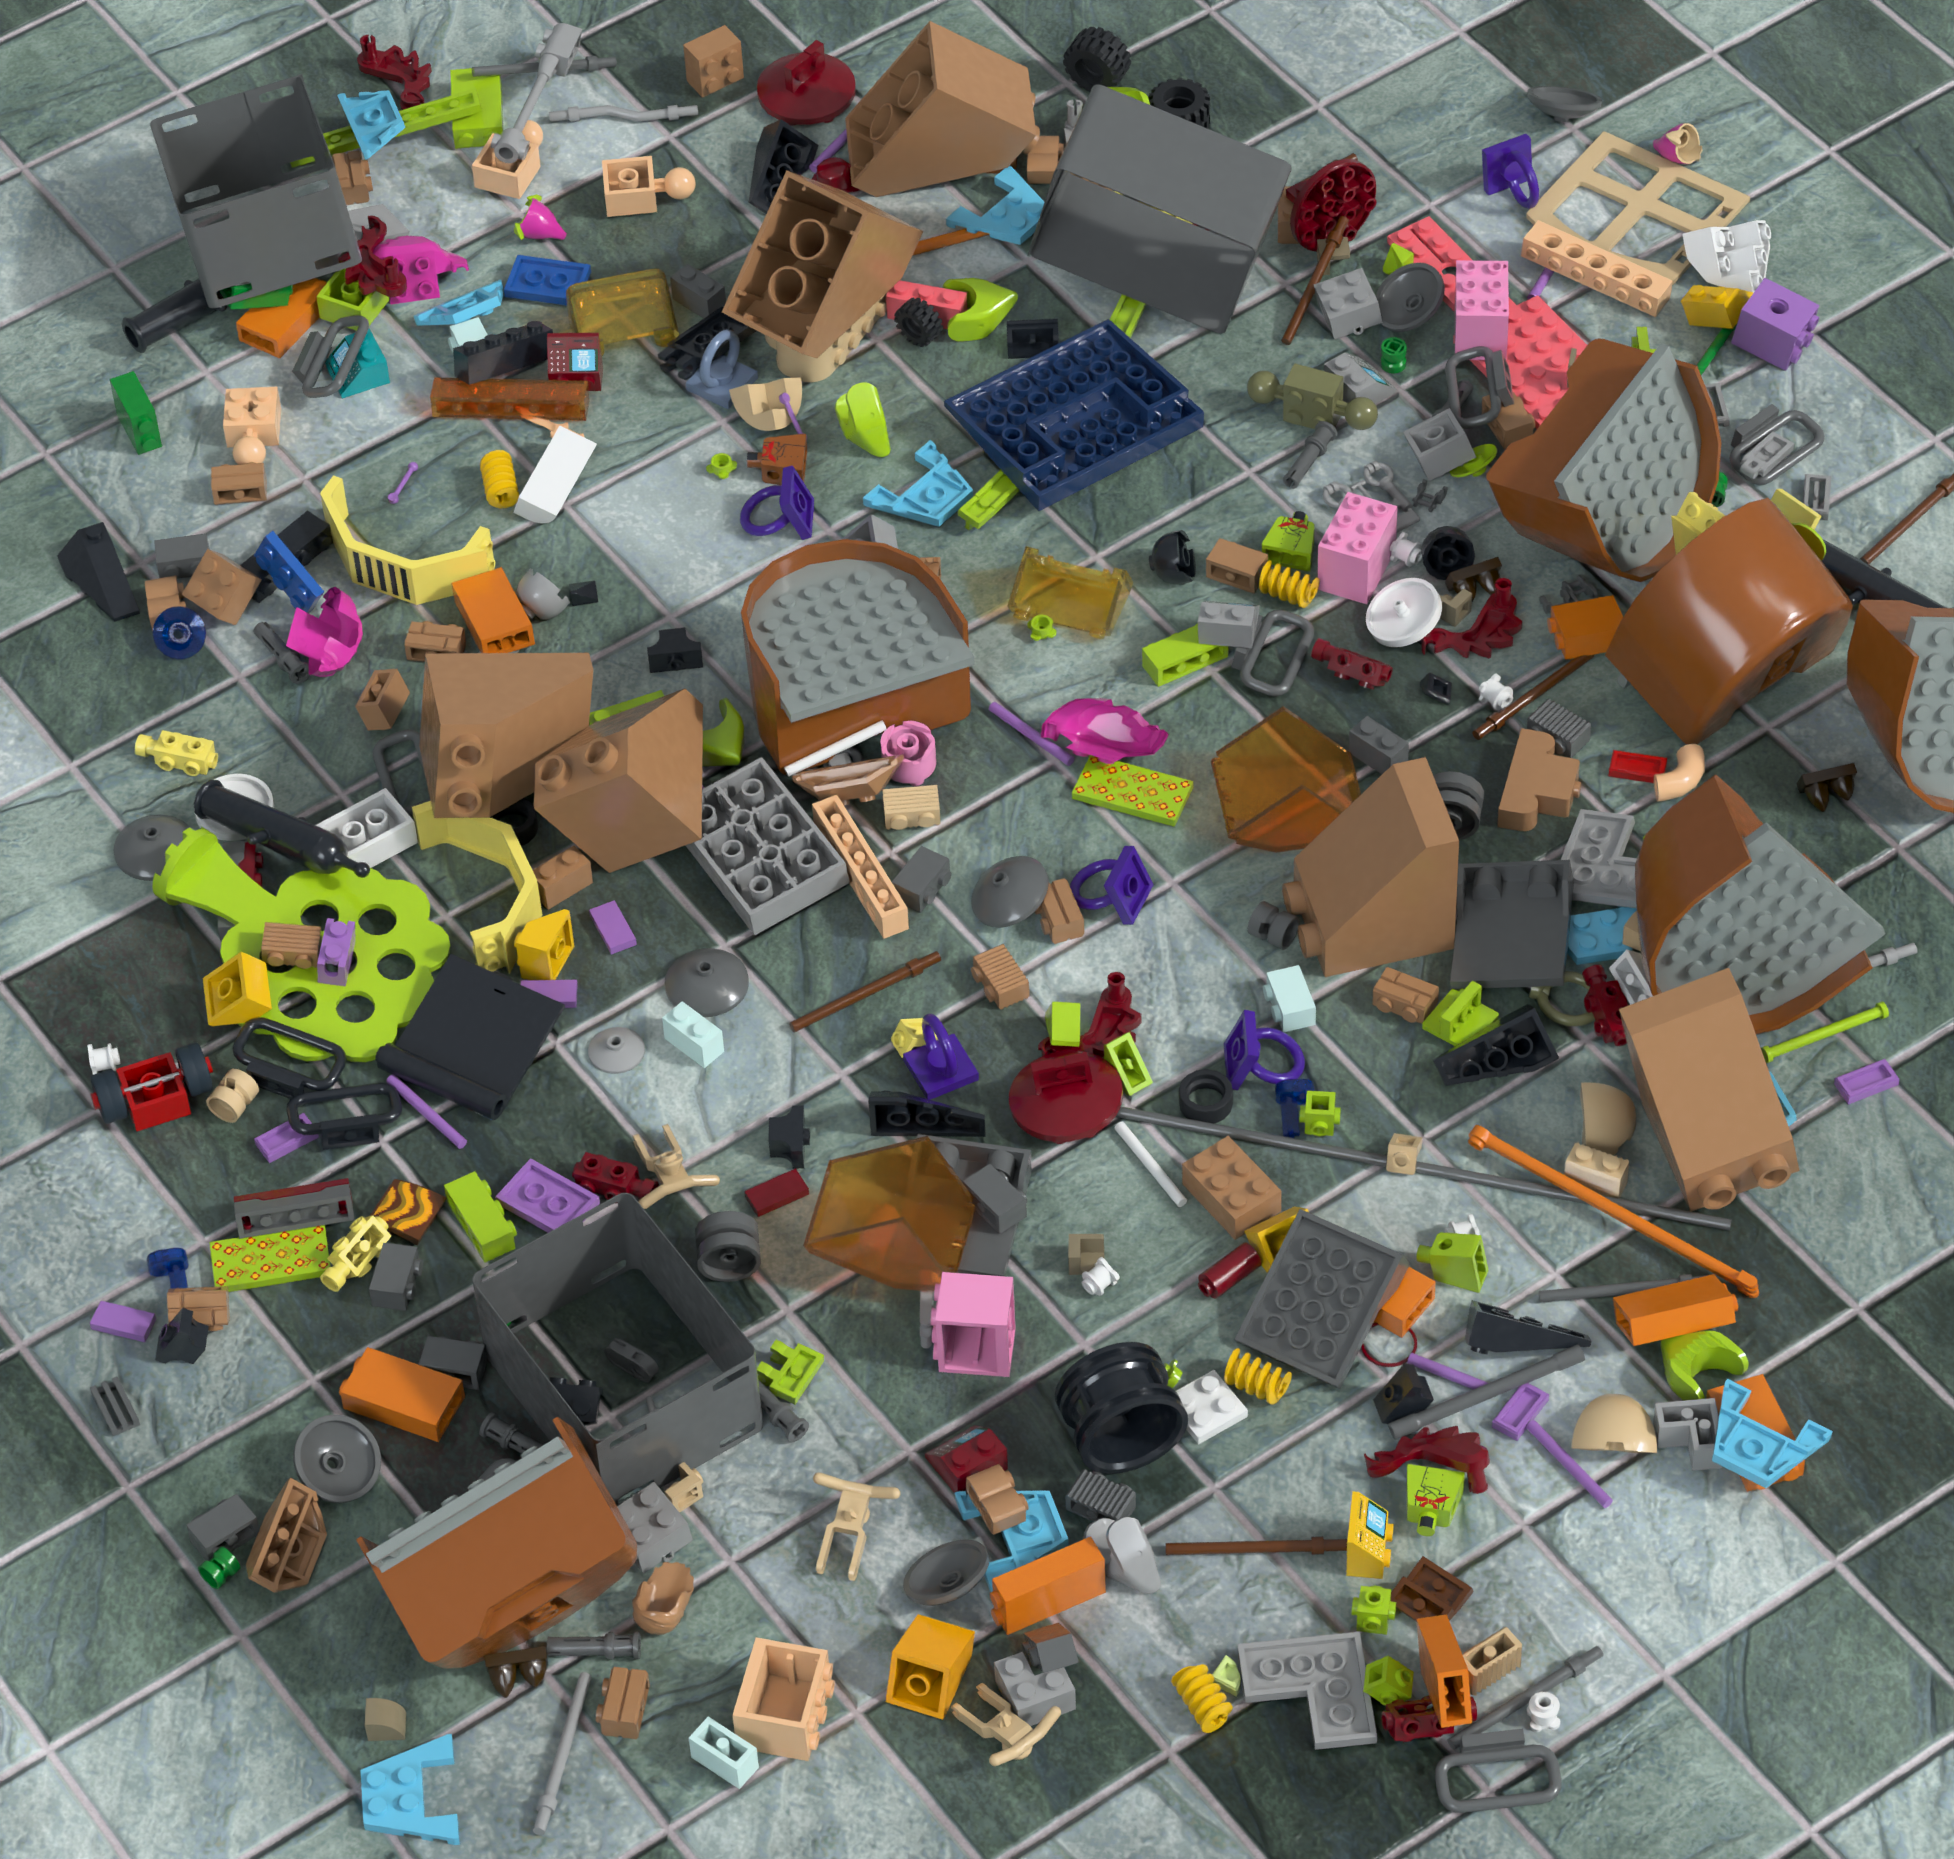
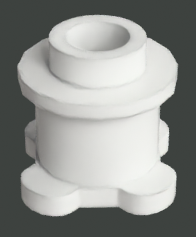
[1390,532,1422,567]
[1479,674,1513,710]
[87,1043,120,1074]
[1445,1214,1480,1235]
[1081,1257,1120,1296]
[1527,1692,1560,1732]

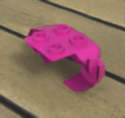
[372,235,469,305]
[286,586,363,677]
[1041,698,1169,764]

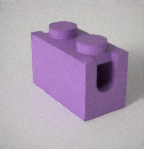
[317,918,356,987]

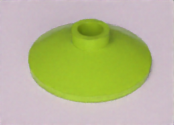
[1449,444,1497,477]

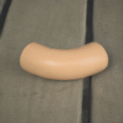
[1654,744,1705,802]

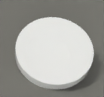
[1366,578,1442,647]
[195,774,274,841]

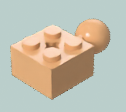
[472,120,543,199]
[602,156,696,217]
[223,387,281,465]

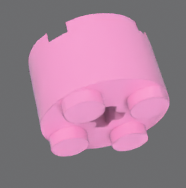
[880,721,936,786]

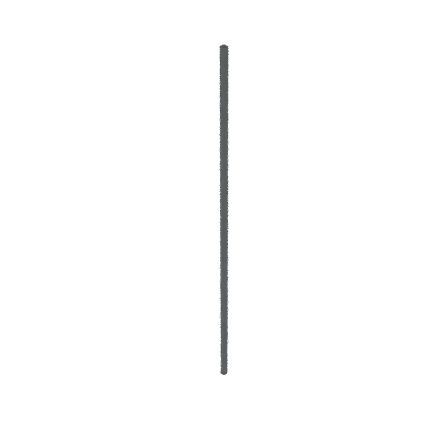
[1116,1107,1732,1231]

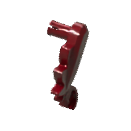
[357,35,432,110]
[338,216,407,297]
[1421,578,1523,659]
[1038,972,1142,1058]
[1364,1426,1490,1494]

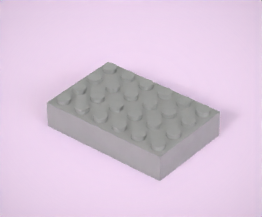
[685,757,850,935]

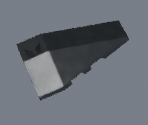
[749,119,819,214]
[57,522,140,622]
[1433,1004,1559,1086]
[868,1091,986,1137]
[1465,1300,1592,1354]

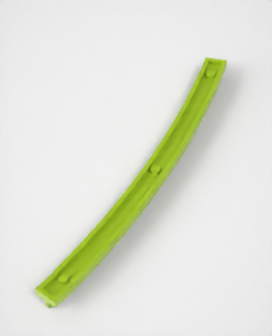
[958,294,1147,530]

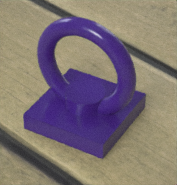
[1482,134,1539,209]
[740,465,814,540]
[1070,846,1154,925]
[1223,1010,1305,1090]
[903,1014,979,1100]

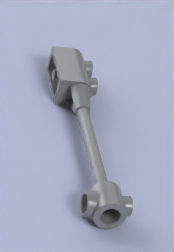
[491,23,582,163]

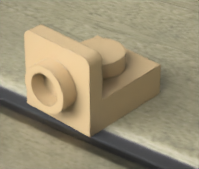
[1386,1133,1423,1175]
[665,1462,703,1512]

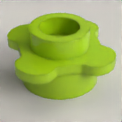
[706,453,737,479]
[1027,615,1057,641]
[1164,1359,1182,1388]

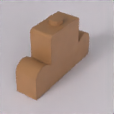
[1498,728,1581,831]

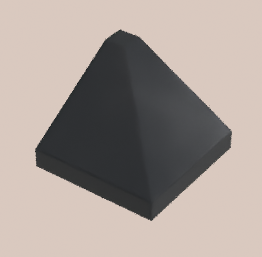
[569,581,598,606]
[1420,672,1452,705]

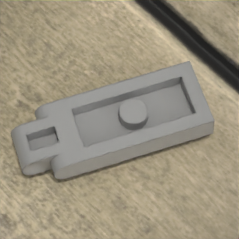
[1740,431,1794,479]
[920,1270,939,1348]

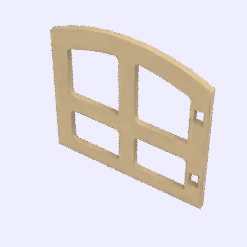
[1526,131,1750,285]

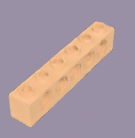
[1521,220,1673,317]
[812,795,909,939]

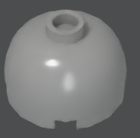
[516,568,570,620]

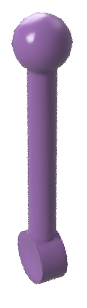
[779,393,807,440]
[388,462,418,504]

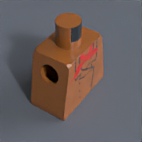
[747,434,807,485]

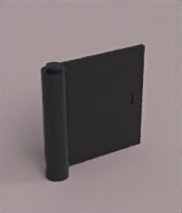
[375,954,565,1121]

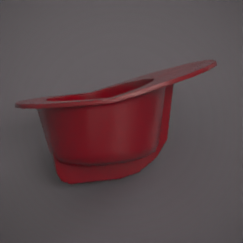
[812,157,861,193]

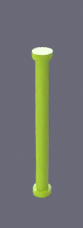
[1761,1001,1889,1063]

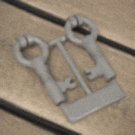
[1322,461,1420,532]

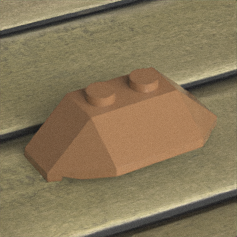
[792,754,904,805]
[246,1478,327,1593]

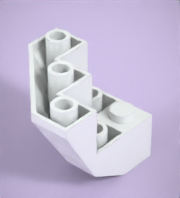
[1682,220,1771,293]

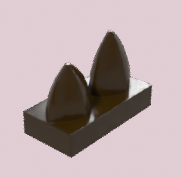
[1445,557,1502,602]
[1796,763,1857,812]
[484,1646,548,1698]

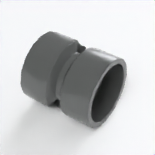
[1247,901,1300,950]

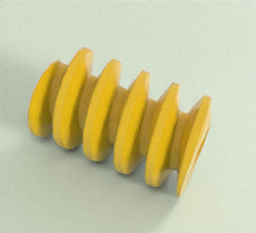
[480,450,519,509]
[1259,560,1320,608]
[1224,1348,1292,1405]
[1171,1664,1233,1733]

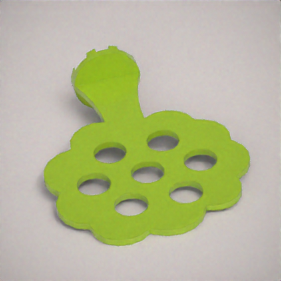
[152,826,450,1062]

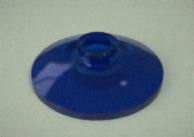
[152,606,206,659]

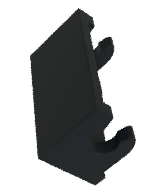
[1006,319,1059,359]

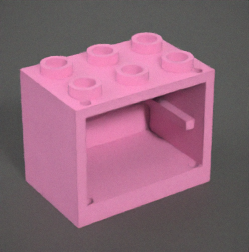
[1455,260,1509,360]
[1318,492,1397,604]
[931,1272,1016,1377]

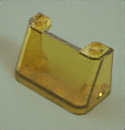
[566,268,680,356]
[1007,546,1133,639]

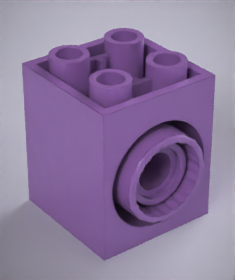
[1731,278,1820,371]

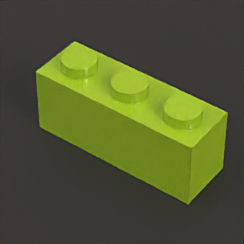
[1142,623,1228,687]
[444,1171,517,1263]

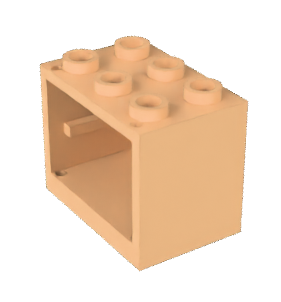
[732,1637,835,1761]

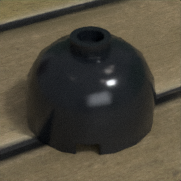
[1421,526,1475,580]
[1149,530,1196,585]

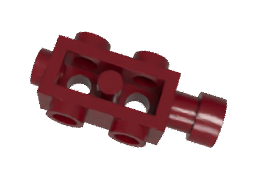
[1311,638,1393,689]
[1582,964,1628,1046]
[572,1152,659,1204]
[1381,1695,1477,1742]

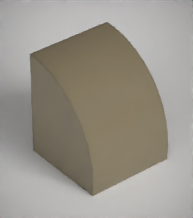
[365,1698,406,1741]

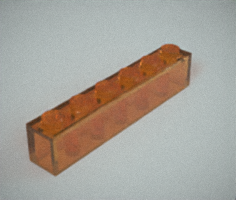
[430,377,590,421]

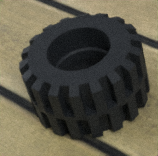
[1063,27,1131,92]
[1148,78,1210,129]

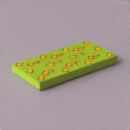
[1072,755,1194,827]
[209,1225,331,1292]

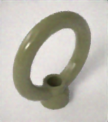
[1529,971,1595,1027]

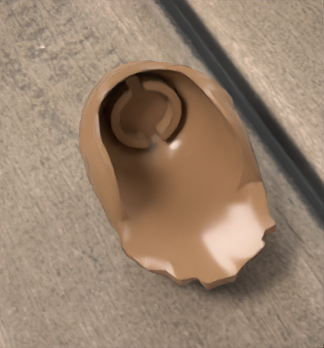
[632,1562,694,1635]

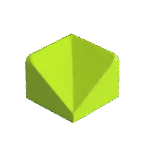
[1383,243,1414,275]

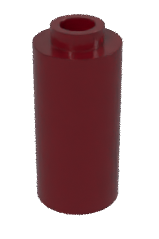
[1198,1242,1262,1299]

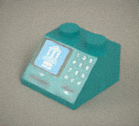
[325,328,390,399]

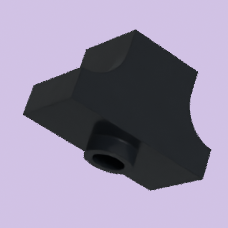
[647,627,703,673]
[768,1105,810,1169]
[155,1308,209,1364]
[1373,1363,1434,1424]

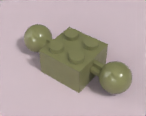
[1247,363,1378,430]

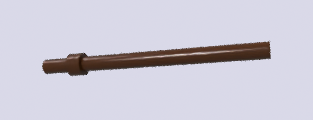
[1281,216,1349,345]
[1860,473,1954,564]
[1472,655,1594,740]
[789,951,941,1033]
[1166,1536,1347,1555]

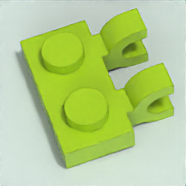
[757,1339,824,1405]

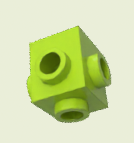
[1299,1091,1341,1136]
[1351,1585,1396,1635]
[1363,1655,1414,1706]

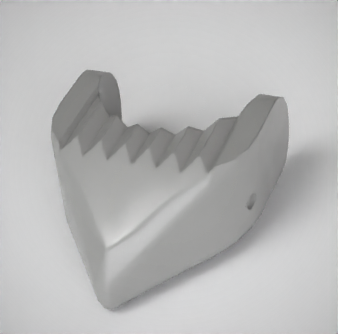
[1084,1517,1161,1594]

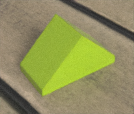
[1045,1001,1080,1047]
[1104,1032,1153,1096]

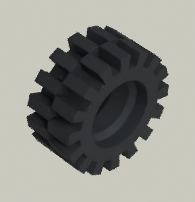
[894,297,943,347]

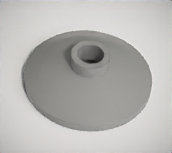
[588,1027,645,1074]

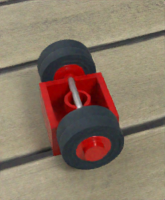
[90,1042,213,1131]

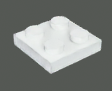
[1176,1370,1248,1445]

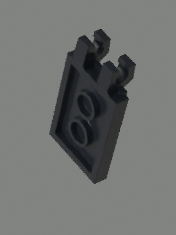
[658,306,757,380]

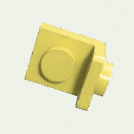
[891,1018,938,1058]

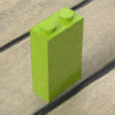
[450,68,504,149]

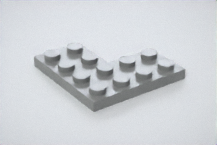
[1561,809,1637,909]
[1238,1632,1377,1750]

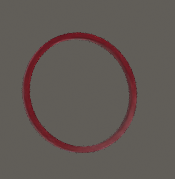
[1361,1322,1417,1367]

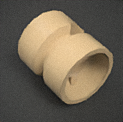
[206,1069,259,1123]

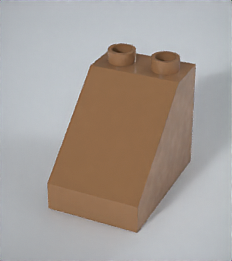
[845,21,1040,197]
[722,170,923,358]
[419,653,593,818]
[534,688,703,873]
[1282,757,1459,977]
[1619,968,1800,1212]

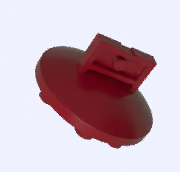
[757,40,856,126]
[1286,159,1377,252]
[1009,1050,1123,1144]

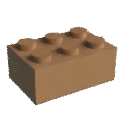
[1182,1136,1282,1240]

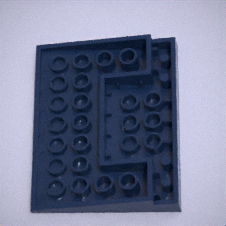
[944,319,1204,512]

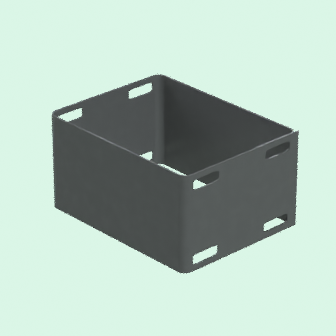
[150,74,362,308]
[1027,85,1292,334]
[472,1193,763,1506]

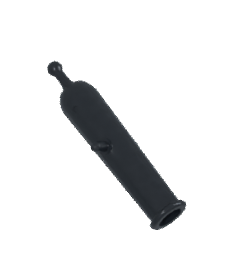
[122,279,227,353]
[1821,540,1954,608]
[194,780,370,878]

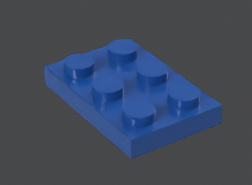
[504,255,591,307]
[254,531,324,613]

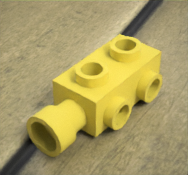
[135,730,218,776]
[320,1215,391,1292]

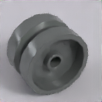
[1434,771,1484,840]
[695,1211,761,1282]

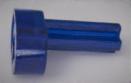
[1275,1079,1315,1139]
[146,1248,189,1289]

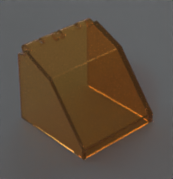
[1211,706,1361,853]
[803,1136,976,1291]

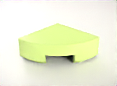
[1212,1655,1241,1697]

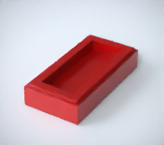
[1608,750,1668,783]

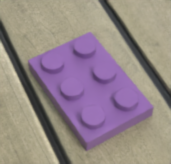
[495,1158,600,1233]

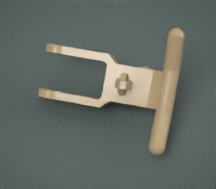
[632,1124,720,1209]
[813,1472,900,1581]
[951,1683,1061,1766]

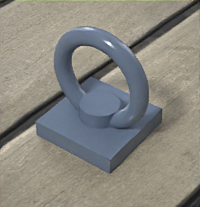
[686,329,758,409]

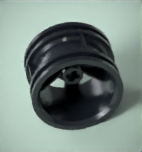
[1054,1342,1188,1474]

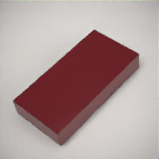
[744,1168,809,1217]

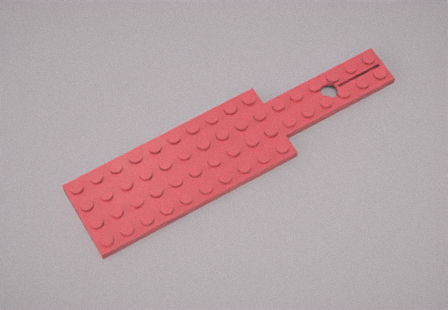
[1387,216,1587,429]

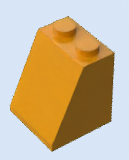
[885,1614,975,1720]

